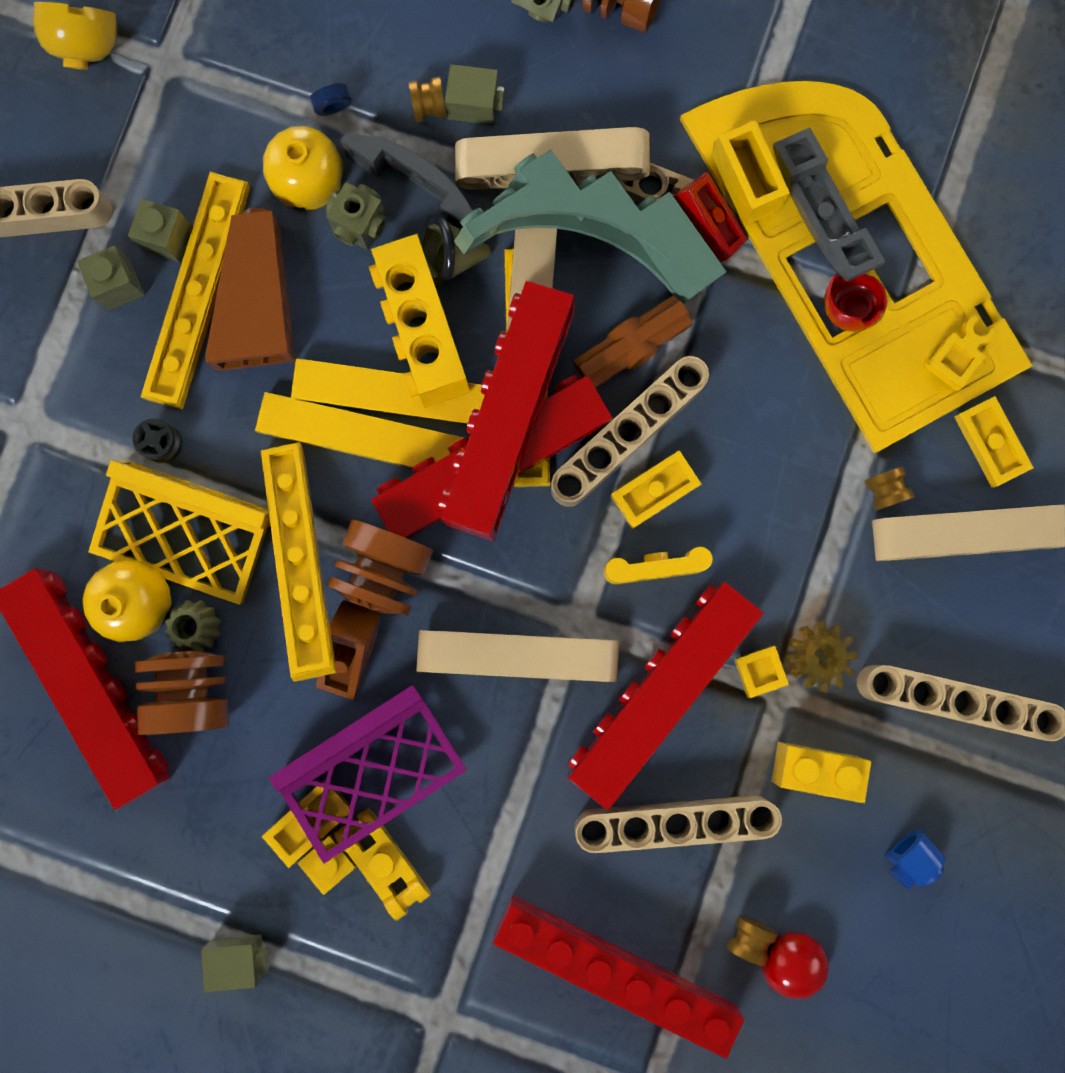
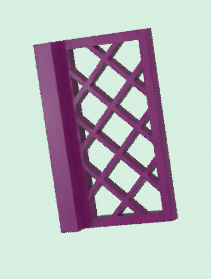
[268,685,467,864]

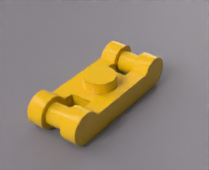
[603,547,713,584]
[334,808,431,921]

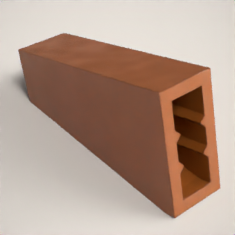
[205,208,296,372]

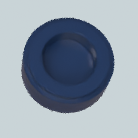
[309,83,352,116]

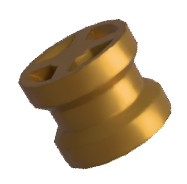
[409,77,447,123]
[864,466,915,511]
[727,915,778,966]

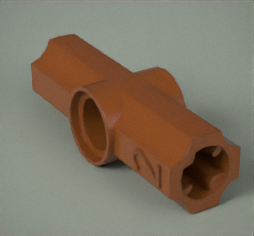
[573,295,693,389]

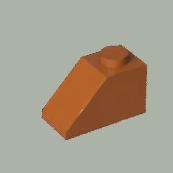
[316,600,381,701]

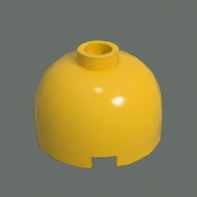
[33,2,117,70]
[263,126,344,210]
[82,559,172,642]

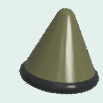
[423,216,491,286]

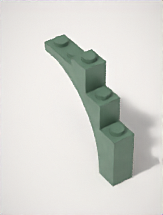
[454,150,726,304]

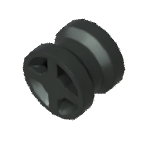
[132,419,182,463]

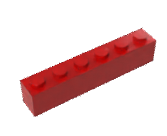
[438,281,576,542]
[371,375,613,539]
[0,568,170,810]
[567,582,764,811]
[493,895,745,1059]

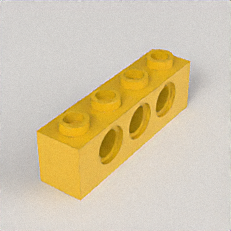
[369,234,471,408]

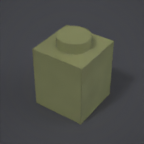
[445,64,505,125]
[128,198,193,263]
[77,245,145,311]
[201,934,270,993]

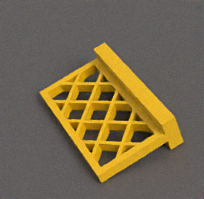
[88,460,271,605]

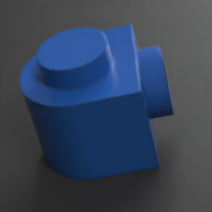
[884,830,946,890]

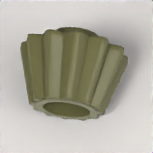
[165,600,221,652]

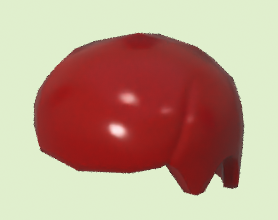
[824,274,888,332]
[761,932,829,999]

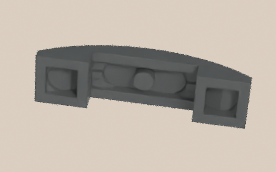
[773,127,886,282]
[340,134,472,229]

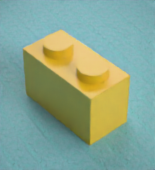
[711,120,790,226]
[771,741,872,803]

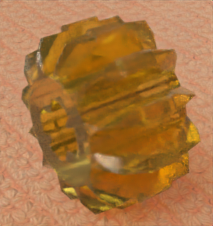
[785,622,859,692]

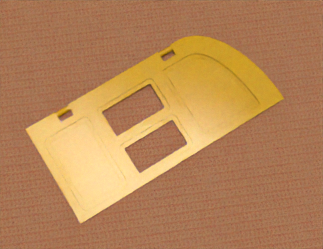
[680,81,1033,454]

